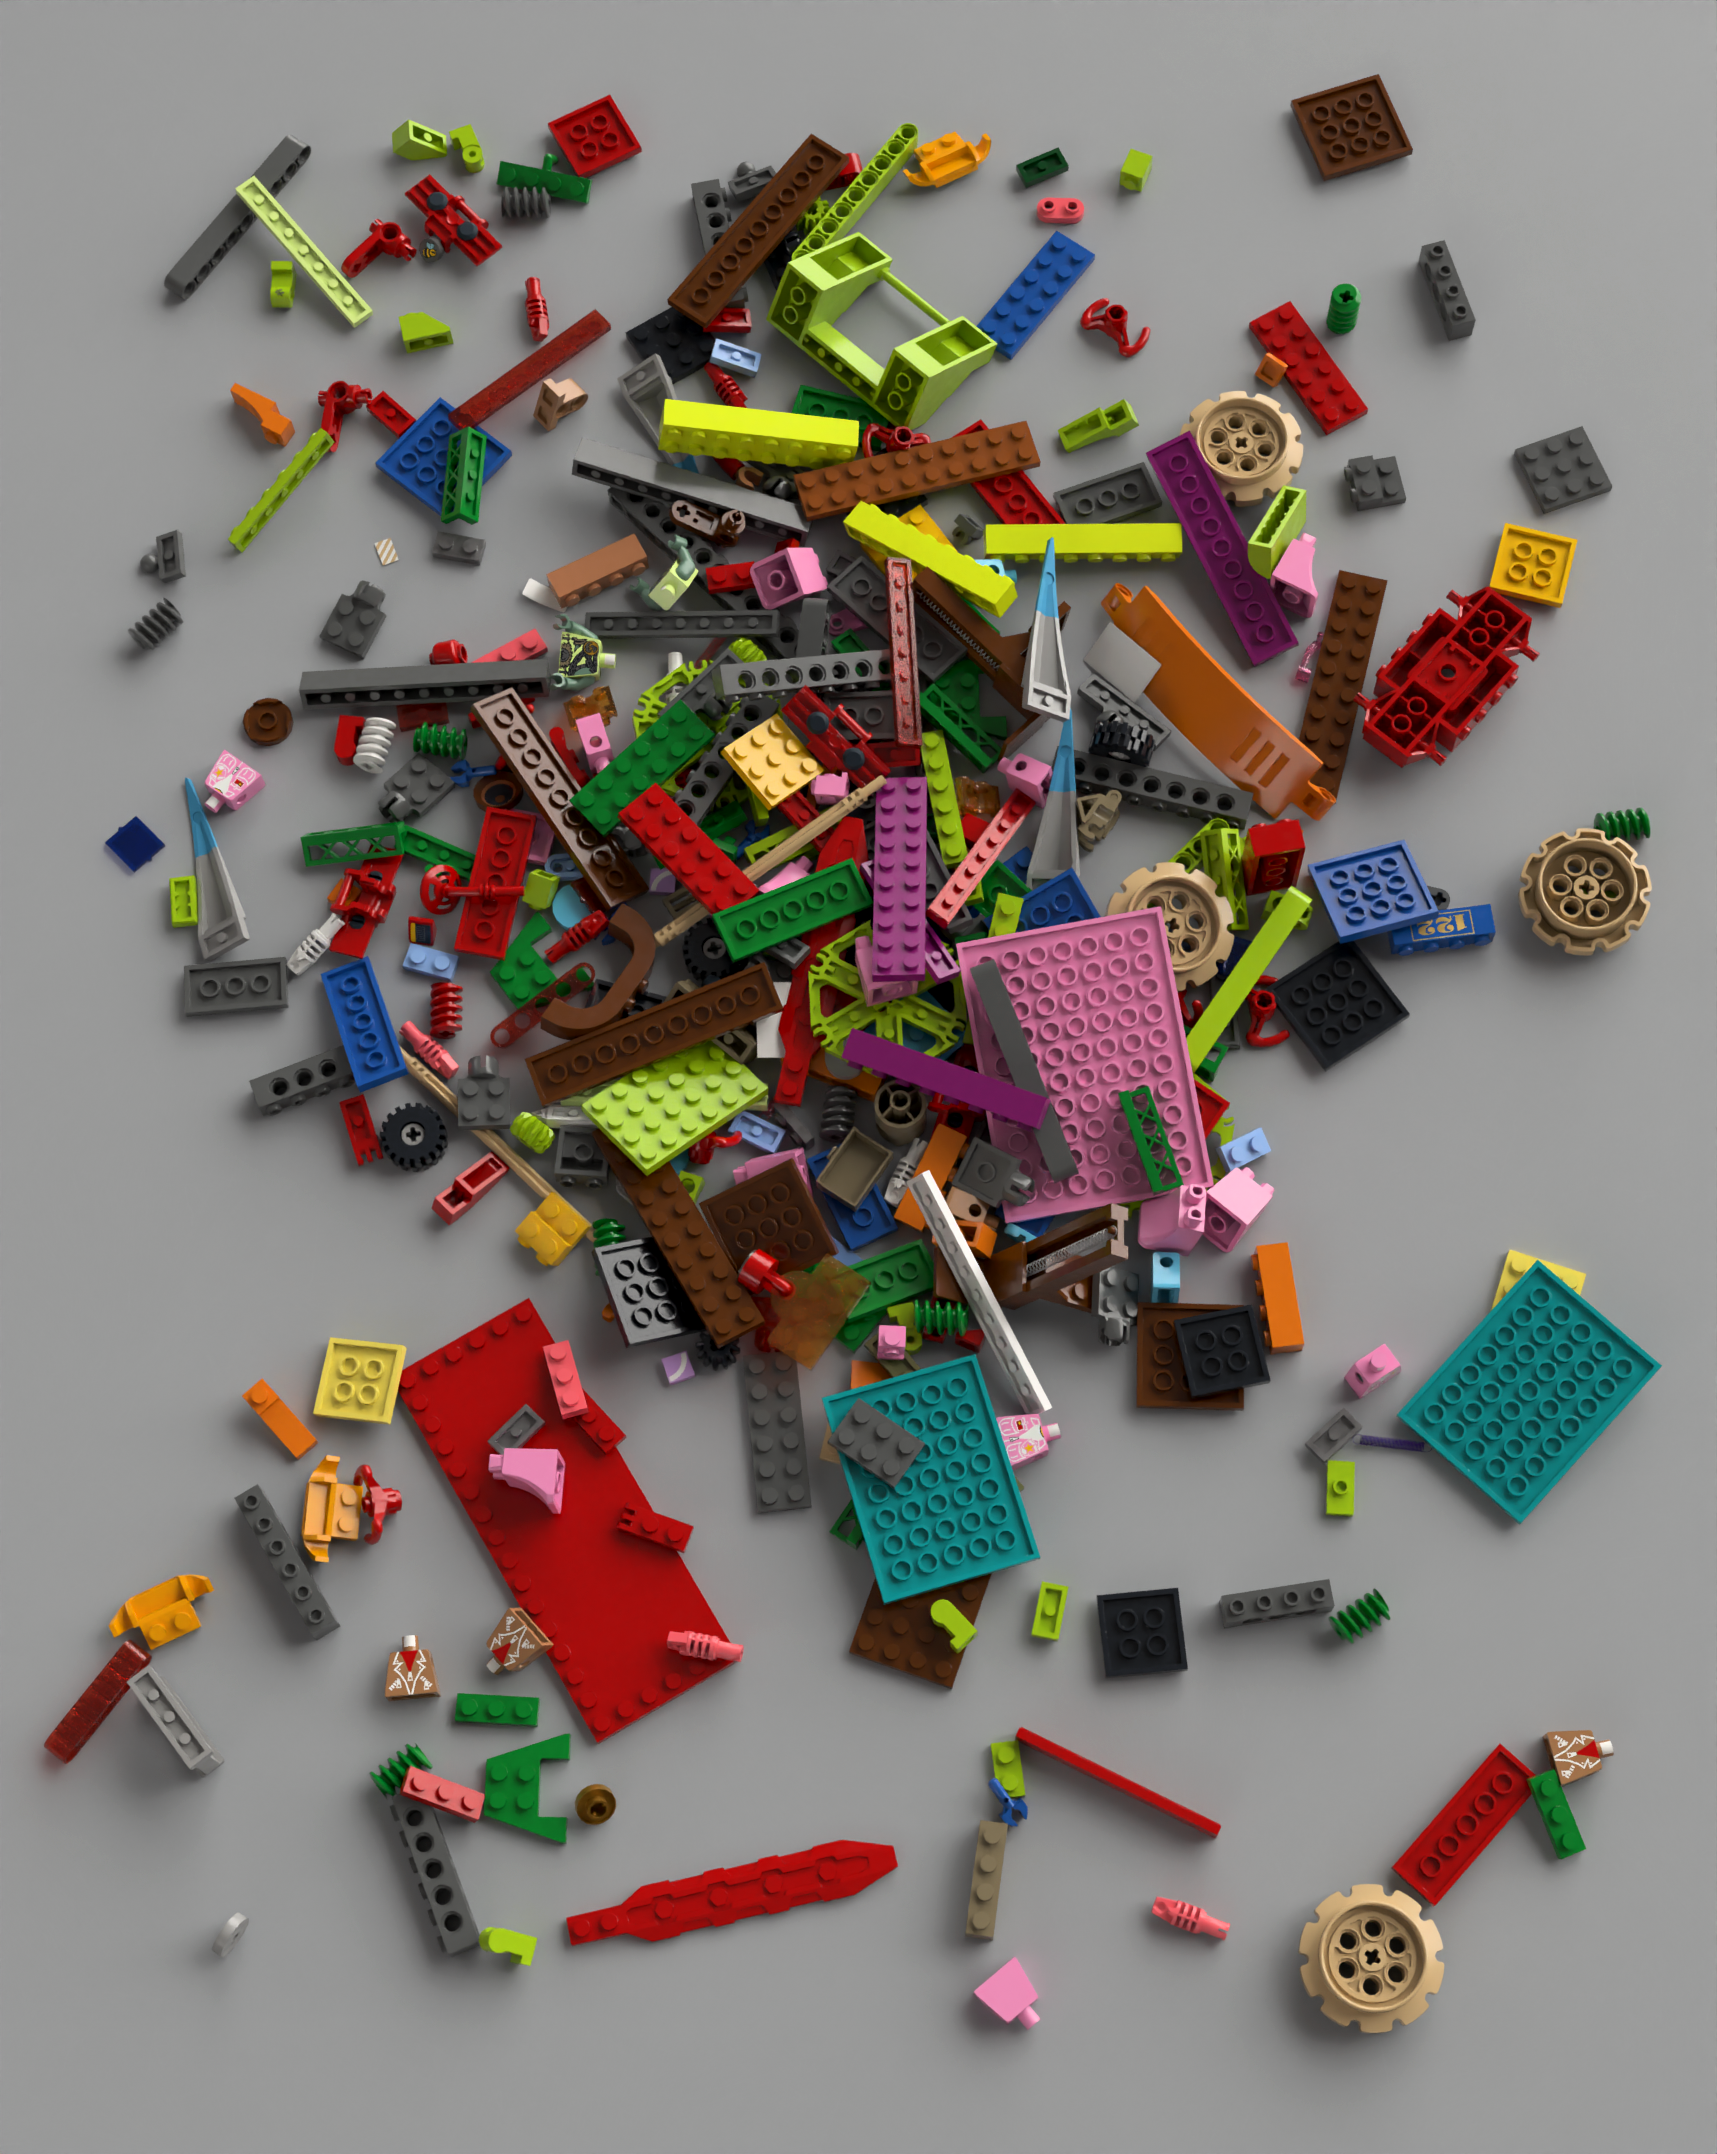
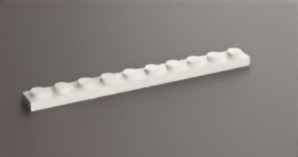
[906,1170,1052,1415]

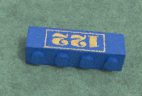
[1387,904,1496,956]

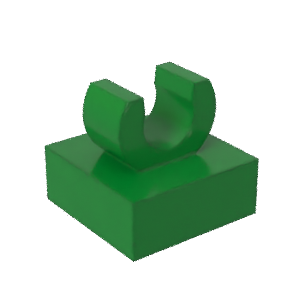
[713,835,738,864]

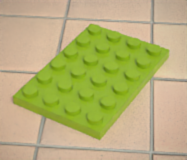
[581,1041,768,1176]

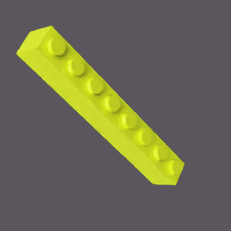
[843,501,1018,618]
[983,523,1182,563]

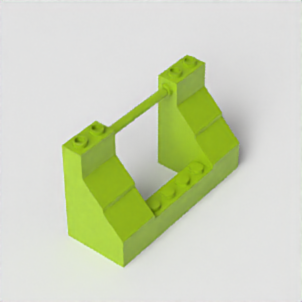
[766,232,997,430]

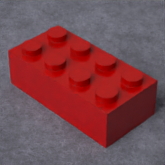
[1242,819,1306,896]

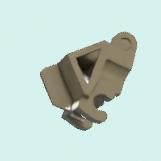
[1076,790,1122,852]

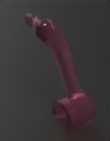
[1295,632,1324,683]

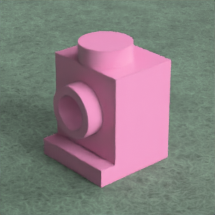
[811,772,850,805]
[877,1325,906,1360]

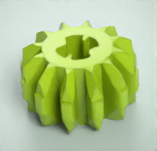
[796,197,831,235]
[728,637,767,663]
[510,1112,555,1153]

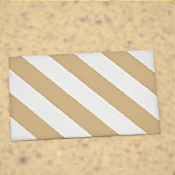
[374,538,399,565]

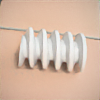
[353,717,397,774]

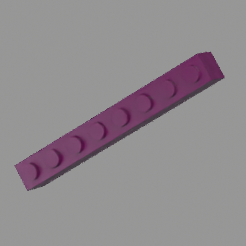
[841,1028,1051,1132]

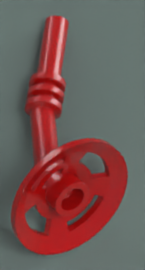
[420,864,525,915]

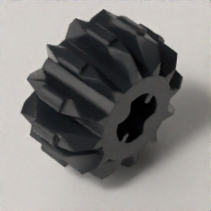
[695,1333,741,1371]

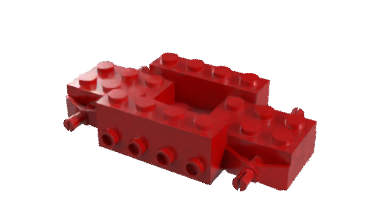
[1353,586,1540,768]

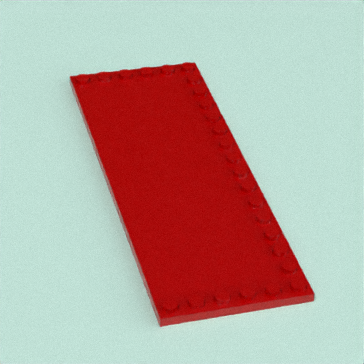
[398,1298,737,1744]

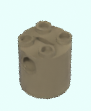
[874,1080,927,1146]

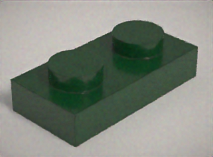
[1016,147,1069,188]

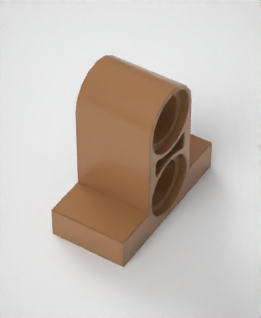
[533,378,588,431]

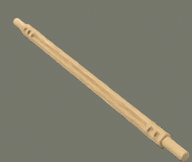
[654,775,887,948]
[399,1045,597,1243]

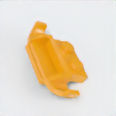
[903,131,991,188]
[300,1455,363,1563]
[108,1574,214,1650]

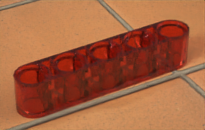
[490,962,595,1049]
[44,1640,152,1764]

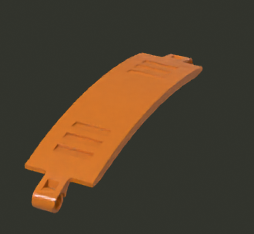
[1101,583,1336,821]

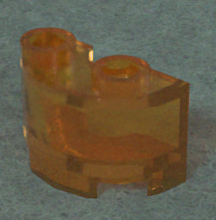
[563,686,618,732]
[954,776,1001,818]

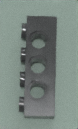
[1418,240,1476,341]
[249,1045,355,1116]
[1219,1579,1335,1629]

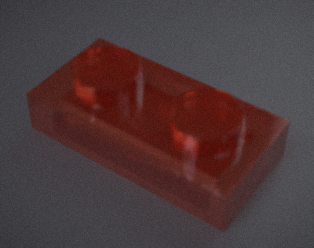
[396,702,450,732]

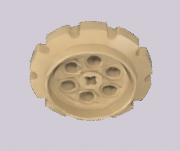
[1180,391,1303,507]
[1518,828,1652,956]
[1105,862,1234,992]
[1298,1884,1444,2034]

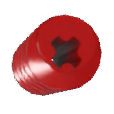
[430,982,463,1039]

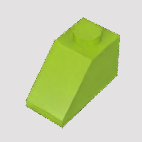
[392,119,447,161]
[399,312,454,353]

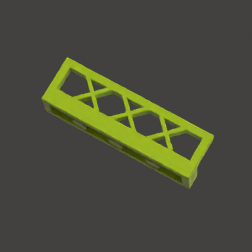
[744,805,842,871]
[1200,828,1249,931]

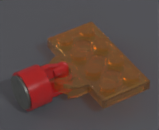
[737,1249,871,1371]

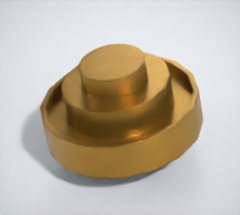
[575,1784,616,1825]

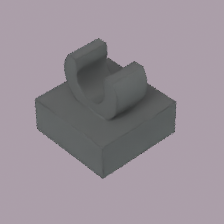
[952,514,984,545]

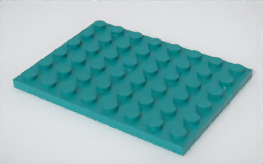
[1396,1260,1662,1525]
[822,1354,1040,1605]

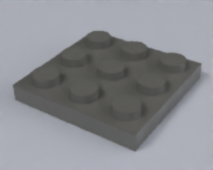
[1514,426,1612,514]

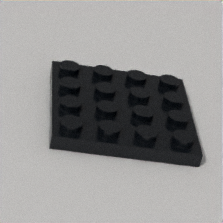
[1265,941,1410,1072]
[591,1237,707,1348]

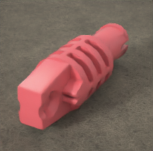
[399,1021,459,1080]
[667,1631,744,1662]
[1151,1896,1230,1941]

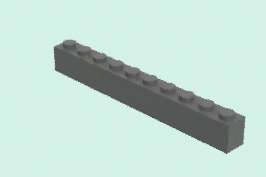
[572,438,813,547]
[299,659,551,710]

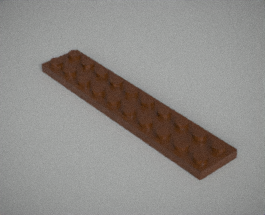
[667,133,849,329]
[1299,570,1388,804]
[470,688,649,912]
[525,962,784,1108]
[592,1128,765,1349]

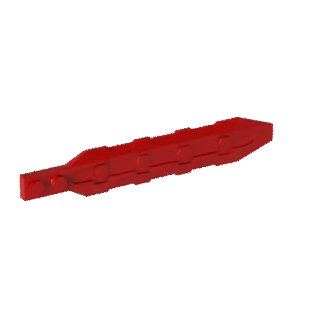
[774,816,869,1107]
[566,1840,898,1947]

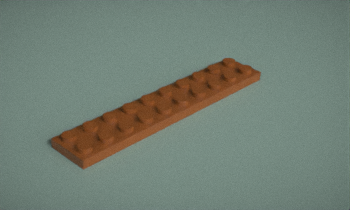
[793,421,1041,522]

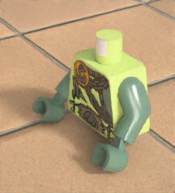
[630,534,698,611]
[548,614,616,692]

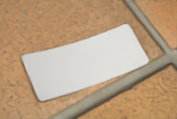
[522,578,568,612]

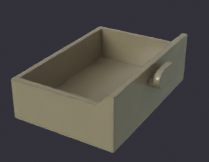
[816,1127,893,1212]

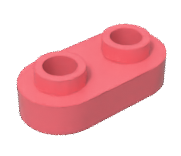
[1037,197,1084,224]

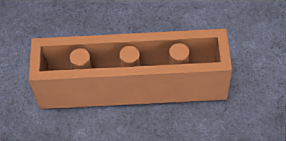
[546,534,649,609]

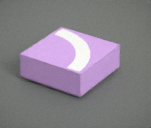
[649,868,676,895]
[661,1351,695,1386]

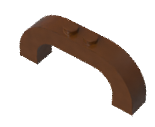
[540,903,656,1040]

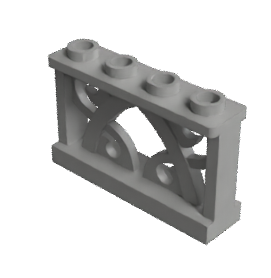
[127,1665,224,1777]

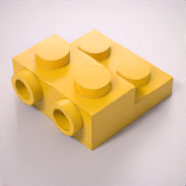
[515,1192,591,1266]

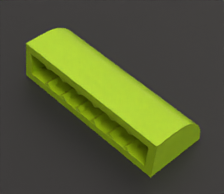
[1248,485,1307,579]

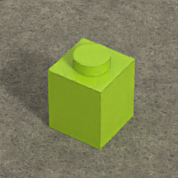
[1119,149,1153,192]
[522,869,560,910]

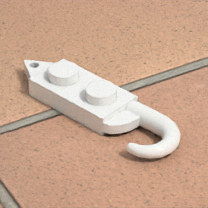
[531,1104,598,1129]

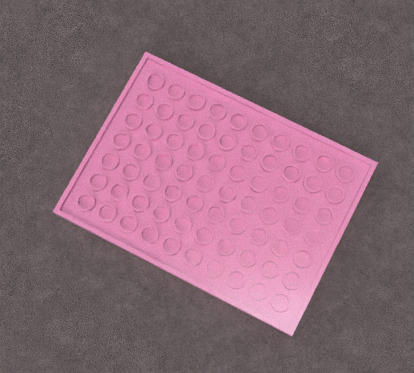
[956,906,1214,1224]

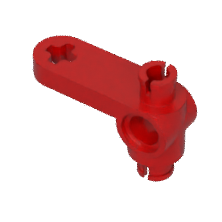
[341,219,417,278]
[318,381,373,452]

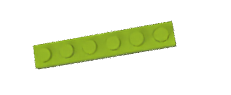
[228,428,334,553]
[918,730,967,869]
[962,893,1023,1046]

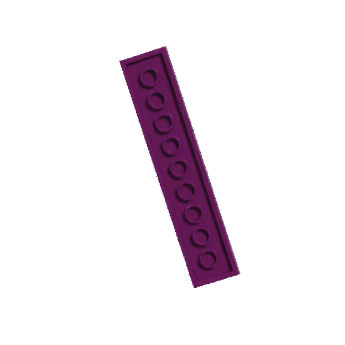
[1146,431,1299,667]
[872,777,927,982]

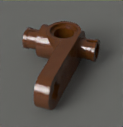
[669,500,745,548]

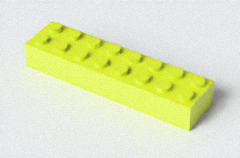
[658,399,859,469]

